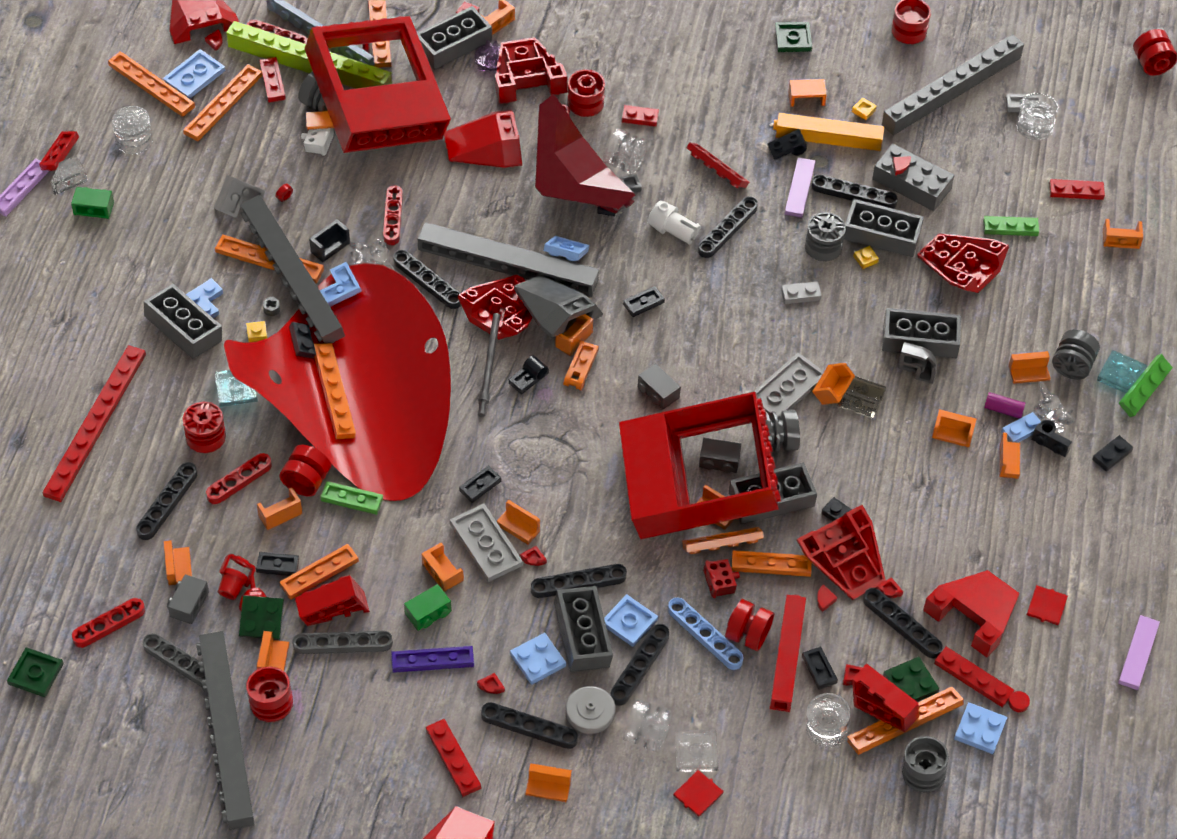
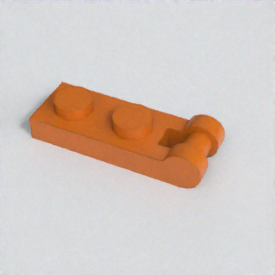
[563,341,599,391]

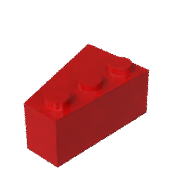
[295,575,370,626]
[852,663,919,732]

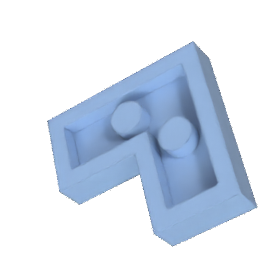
[320,262,362,307]
[186,278,223,318]

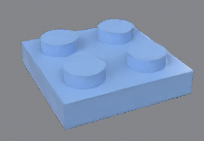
[543,236,589,261]
[604,594,658,647]
[510,632,566,685]
[954,702,1007,754]

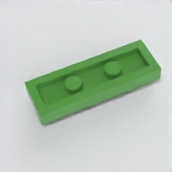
[983,216,1039,236]
[321,481,383,515]

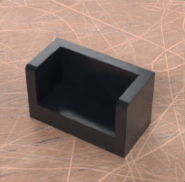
[309,219,350,263]

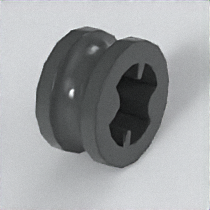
[263,297,280,316]

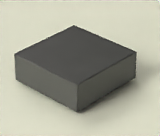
[619,174,642,193]

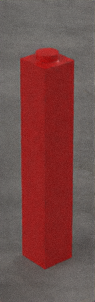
[770,594,806,712]

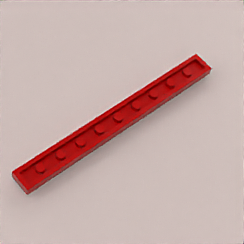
[42,345,146,502]

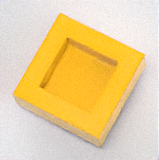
[852,97,877,120]
[853,246,879,269]
[246,321,267,342]

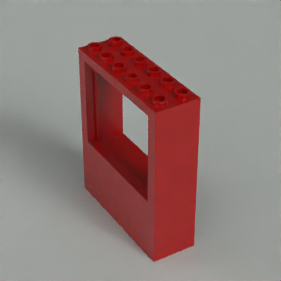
[304,16,451,153]
[619,392,781,540]

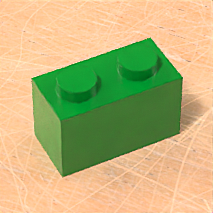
[71,187,114,219]
[404,584,452,631]

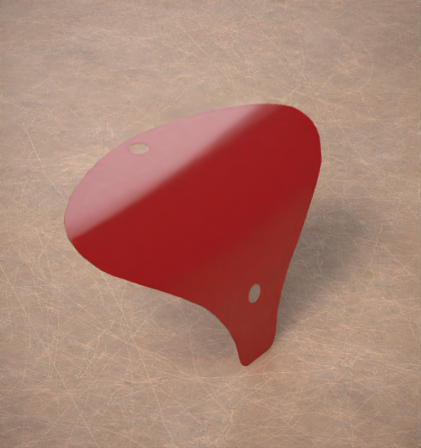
[224,263,451,501]

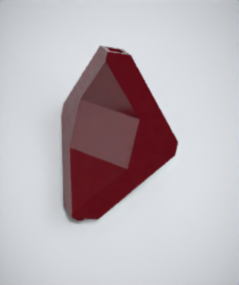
[535,94,636,214]

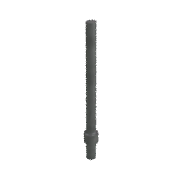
[478,313,501,417]

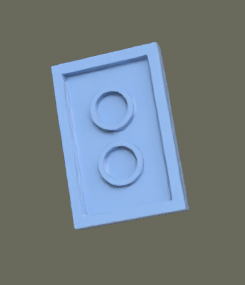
[163,50,225,99]

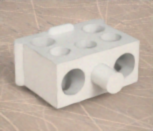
[301,128,334,156]

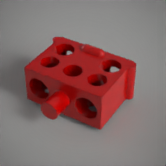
[703,559,740,598]

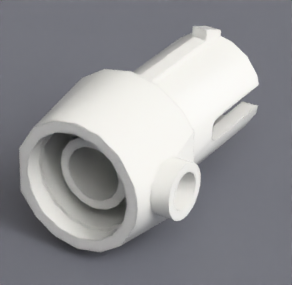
[647,201,701,245]

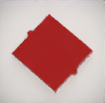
[1027,585,1068,625]
[673,770,724,817]

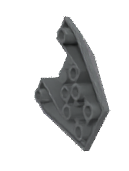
[514,276,603,338]

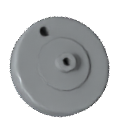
[566,686,615,734]

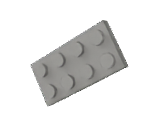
[754,353,824,420]
[450,504,523,582]

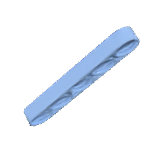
[668,597,744,670]

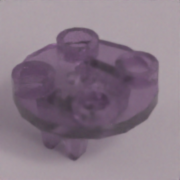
[474,40,501,71]

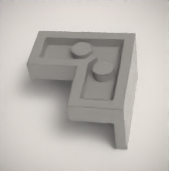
[214,175,265,218]

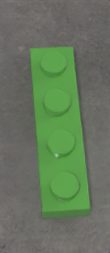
[1119,354,1173,417]

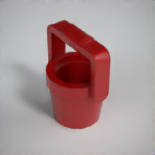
[217,554,256,600]

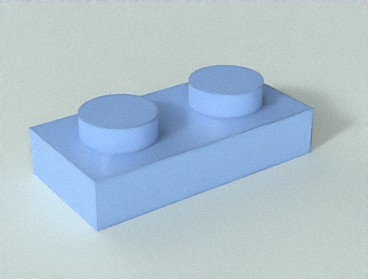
[1001,412,1041,443]

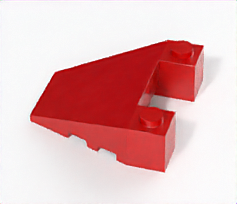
[495,37,568,104]
[923,570,1020,658]

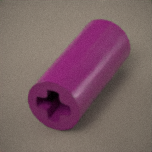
[984,392,1026,419]

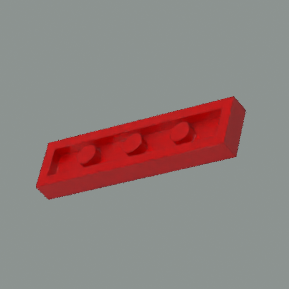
[686,142,750,188]
[934,646,1015,708]
[426,718,481,797]

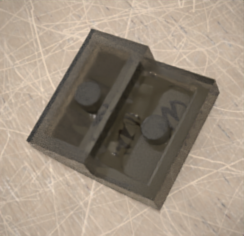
[837,376,886,419]

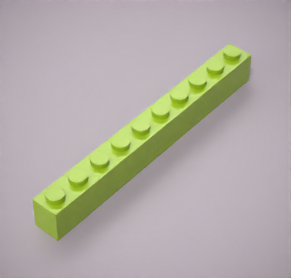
[226,21,392,89]

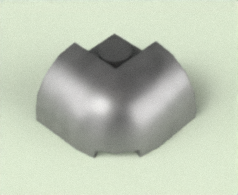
[898,342,937,384]

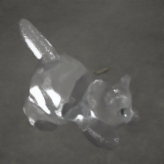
[350,239,396,271]
[1034,381,1075,433]

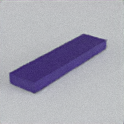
[391,646,474,673]

